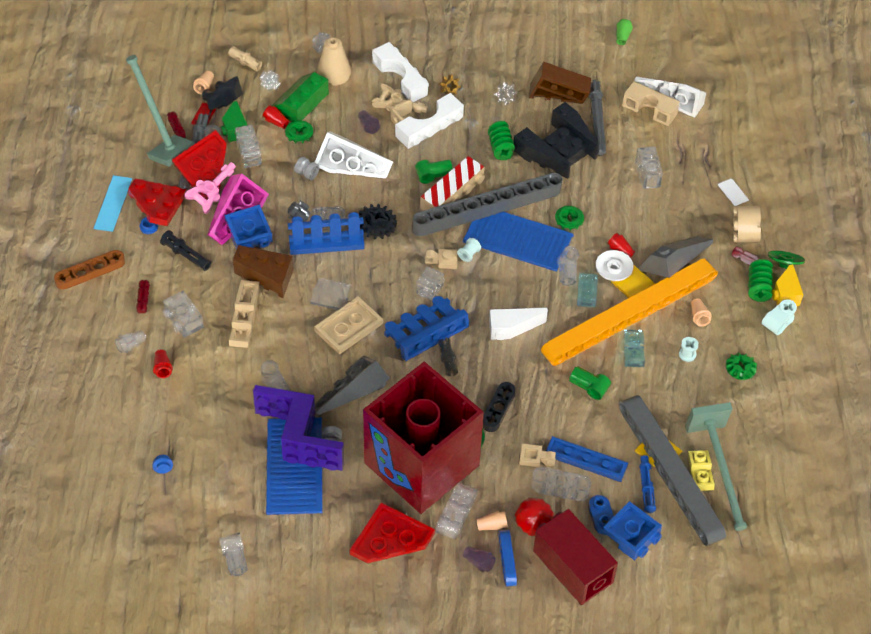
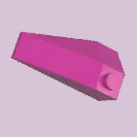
[207,173,269,245]

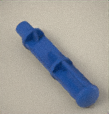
[639,455,656,513]

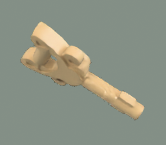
[372,84,429,113]

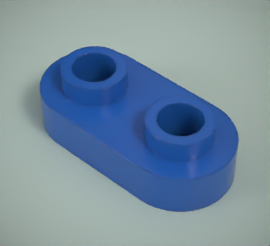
[588,495,614,535]

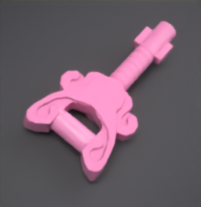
[185,162,236,214]

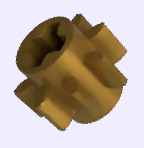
[438,74,461,95]

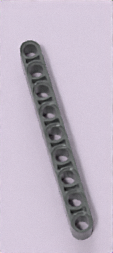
[412,173,563,236]
[619,395,726,546]

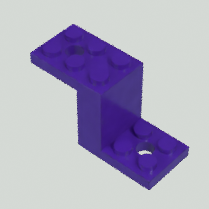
[253,385,344,471]

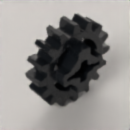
[359,204,397,239]

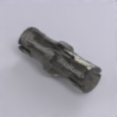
[438,338,458,376]

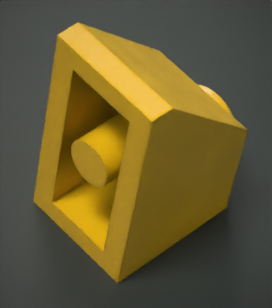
[772,265,803,306]

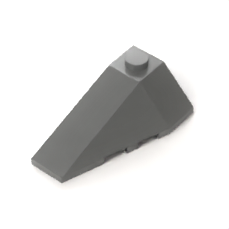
[639,236,713,278]
[315,356,390,415]

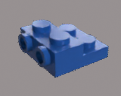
[225,205,273,249]
[603,501,662,561]

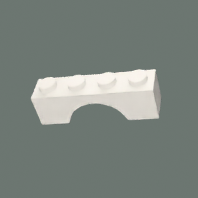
[372,42,429,102]
[395,93,464,149]

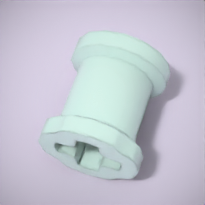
[457,238,481,262]
[679,337,699,362]

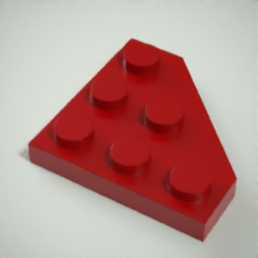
[172,130,227,200]
[128,178,187,227]
[349,503,435,563]

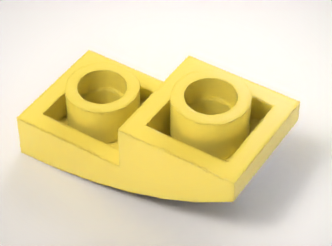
[688,450,715,491]

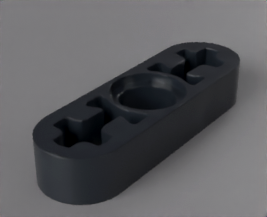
[483,382,516,432]

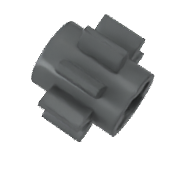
[287,200,310,222]

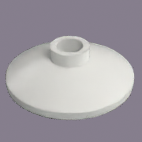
[596,250,633,281]

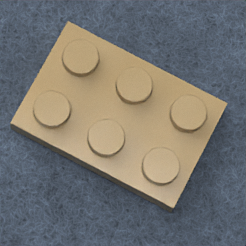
[314,296,383,355]

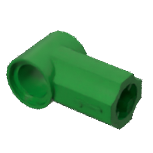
[415,159,453,184]
[569,366,611,400]

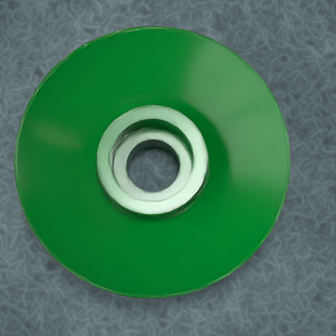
[768,251,805,269]

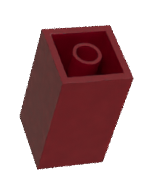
[533,508,618,606]

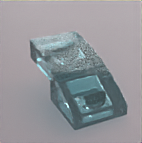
[577,273,598,308]
[624,330,645,367]

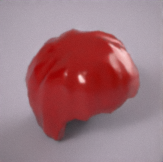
[515,497,554,536]

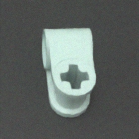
[762,299,797,335]

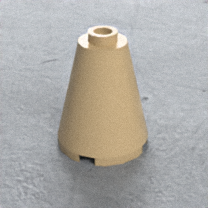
[317,37,351,86]

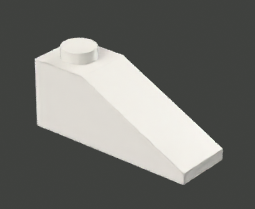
[489,308,548,340]

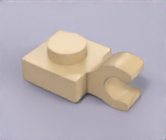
[425,249,457,269]
[520,444,556,467]

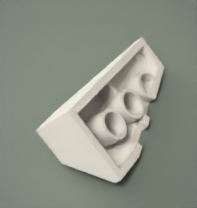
[635,77,706,118]
[315,131,393,178]

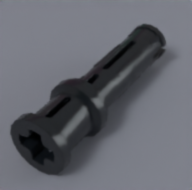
[160,230,212,271]

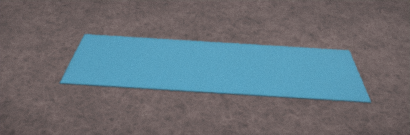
[93,175,132,232]

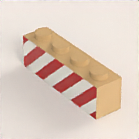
[420,156,485,211]

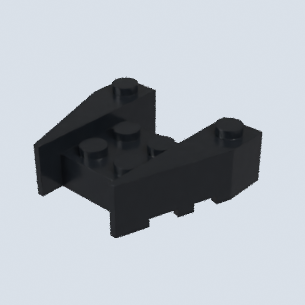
[513,102,599,179]

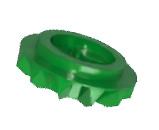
[285,120,313,144]
[555,206,584,231]
[726,352,757,380]

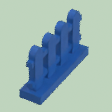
[288,212,364,255]
[384,296,469,361]

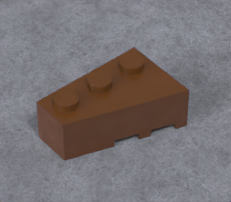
[529,61,591,104]
[233,245,294,298]

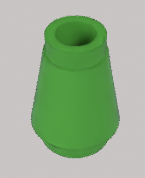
[616,19,633,45]

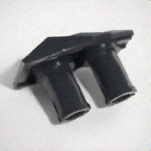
[202,76,243,110]

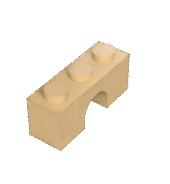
[622,81,680,126]

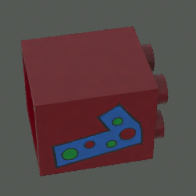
[363,361,484,514]

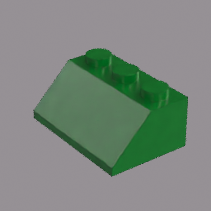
[272,72,329,122]

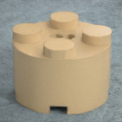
[733,206,761,243]

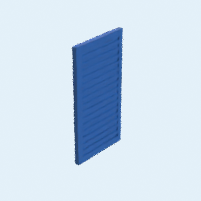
[463,212,574,272]
[266,417,322,515]

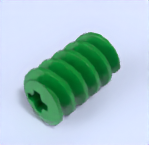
[488,121,515,160]
[748,259,773,302]

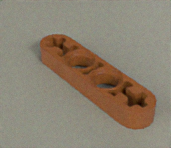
[54,250,125,290]

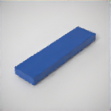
[546,436,628,482]

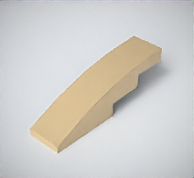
[229,280,260,348]

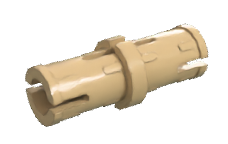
[228,46,262,71]

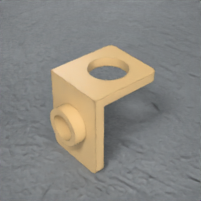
[391,99,412,124]

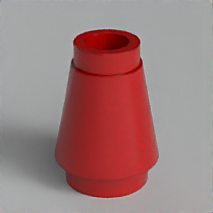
[263,105,289,129]
[607,233,635,258]
[153,349,173,378]

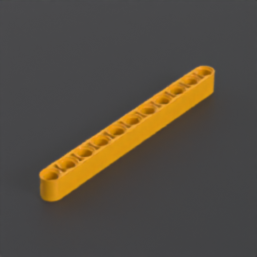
[541,258,718,366]

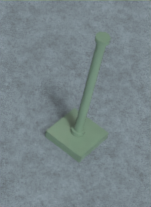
[126,55,195,167]
[685,402,747,531]

